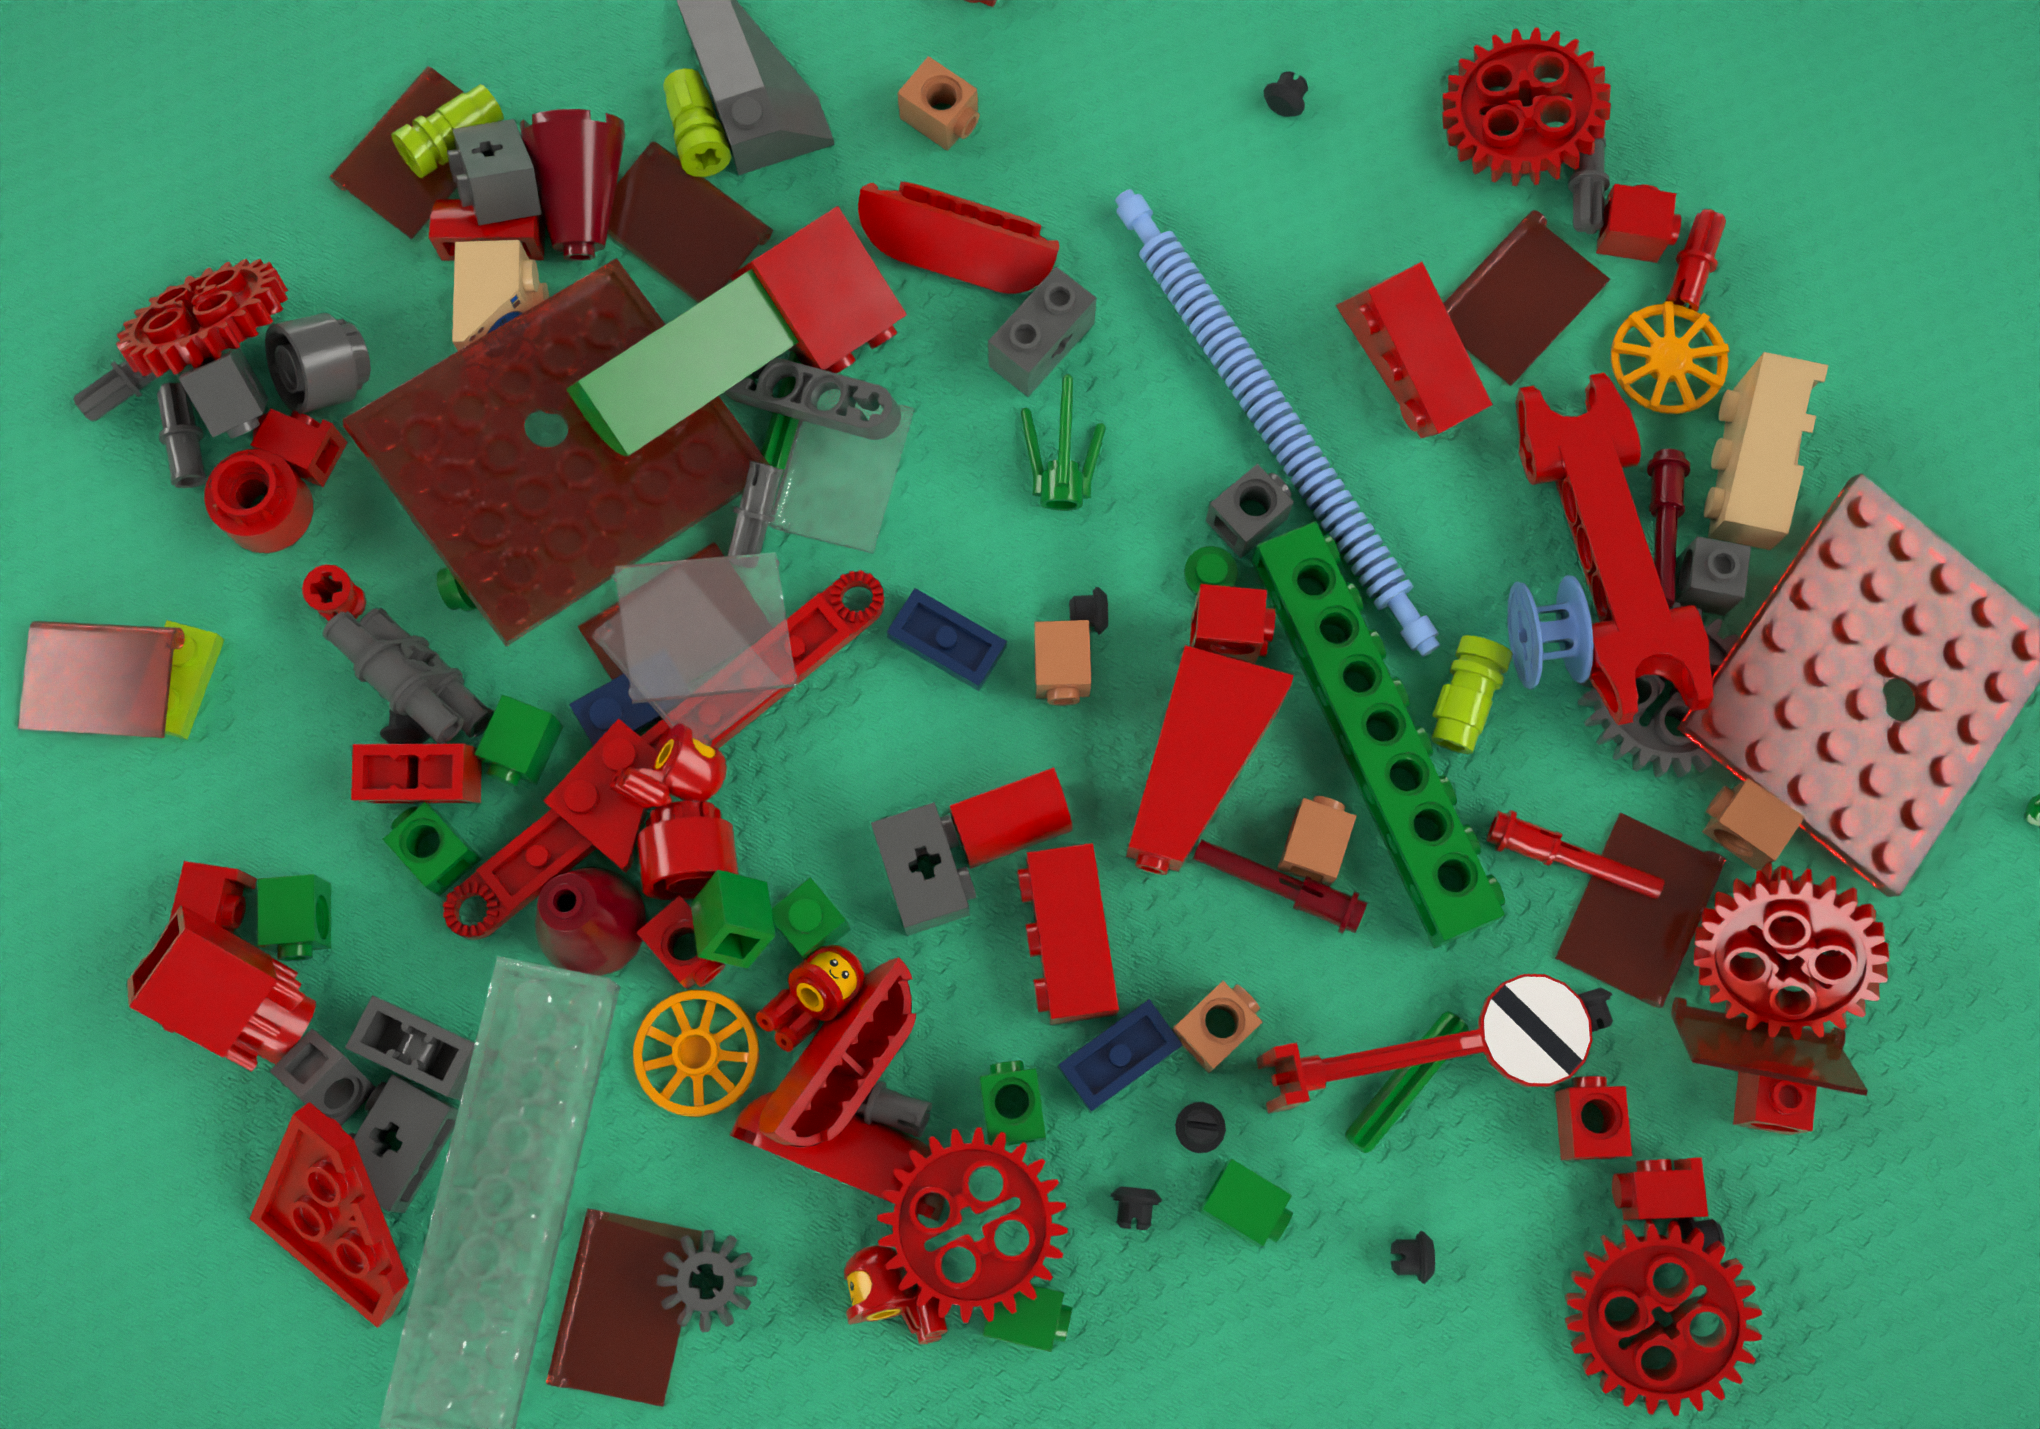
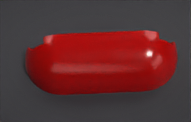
[858,181,1059,294]
[758,957,916,1147]
[729,1091,946,1222]

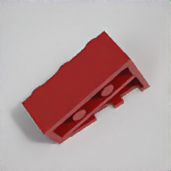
[1335,261,1493,438]

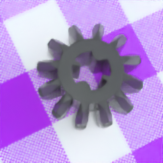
[657,1230,757,1332]

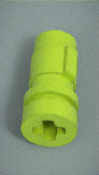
[663,68,731,177]
[391,84,504,178]
[1431,635,1513,754]

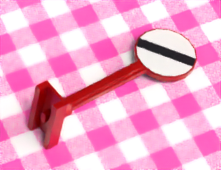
[1256,974,1592,1114]

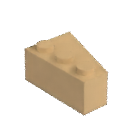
[1704,352,1829,550]

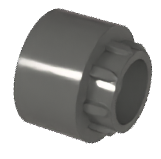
[265,313,371,414]

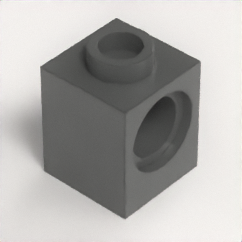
[1205,463,1294,558]
[1674,536,1751,616]
[270,1029,376,1126]

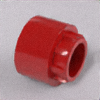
[204,449,313,553]
[637,800,739,900]

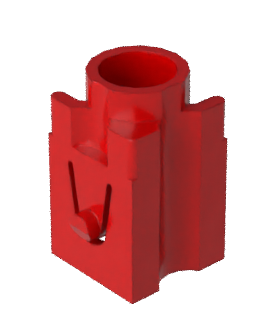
[127,905,316,1072]

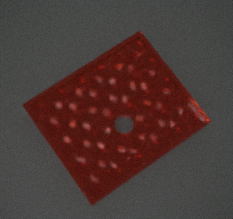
[343,258,770,647]
[1677,473,2040,897]

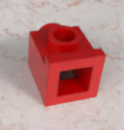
[250,408,348,487]
[169,861,257,934]
[1612,1157,1708,1220]

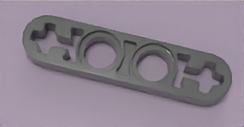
[724,357,902,440]

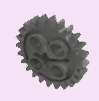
[1577,602,1760,778]

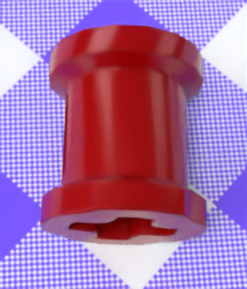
[302,564,366,622]

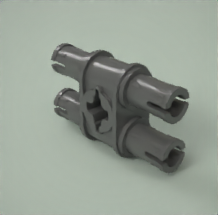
[323,608,494,744]

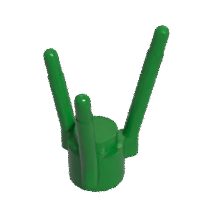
[1021,374,1106,511]

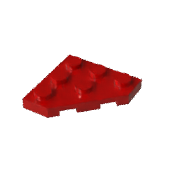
[249,1102,409,1328]

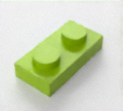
[129,620,225,740]

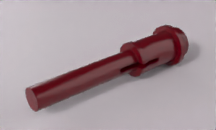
[1647,449,1691,608]
[1193,839,1368,934]

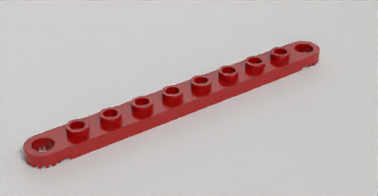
[443,570,885,940]

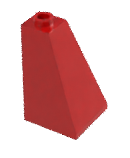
[1126,645,1294,875]

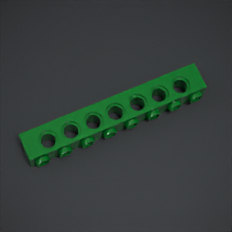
[1251,521,1505,949]

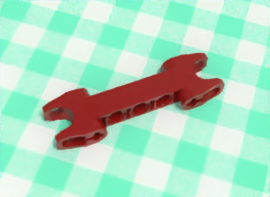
[1515,372,1714,725]

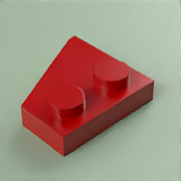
[543,719,659,873]

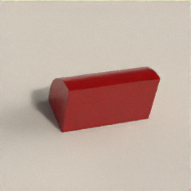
[429,199,546,261]
[950,767,1073,869]

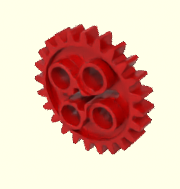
[1442,27,1611,186]
[116,259,288,377]
[1694,867,1890,1040]
[877,1127,1068,1323]
[1565,1219,1762,1416]

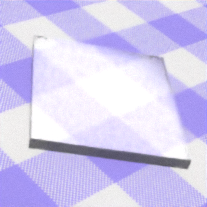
[613,552,797,704]

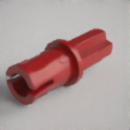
[1666,209,1726,312]

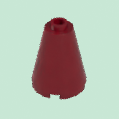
[520,109,626,261]
[535,867,647,977]

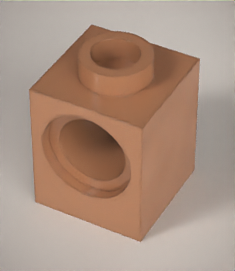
[897,56,980,151]
[1034,620,1091,706]
[1702,778,1805,871]
[1277,796,1356,887]
[1172,980,1263,1073]

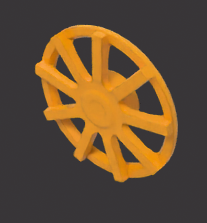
[1610,301,1729,414]
[633,990,760,1117]

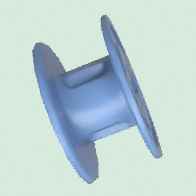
[1507,575,1594,690]

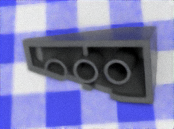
[676,0,834,175]

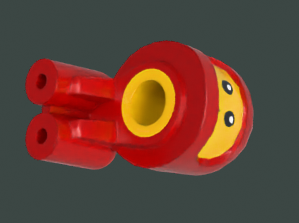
[610,723,727,808]
[756,945,864,1052]
[844,1245,948,1344]

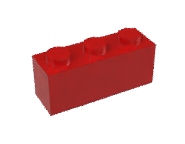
[1017,843,1119,1025]

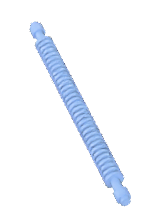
[1115,189,1440,657]

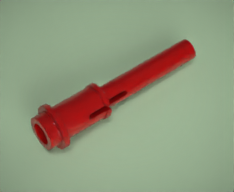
[1486,810,1665,899]

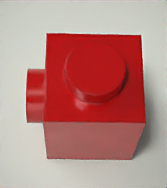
[1596,184,1682,263]

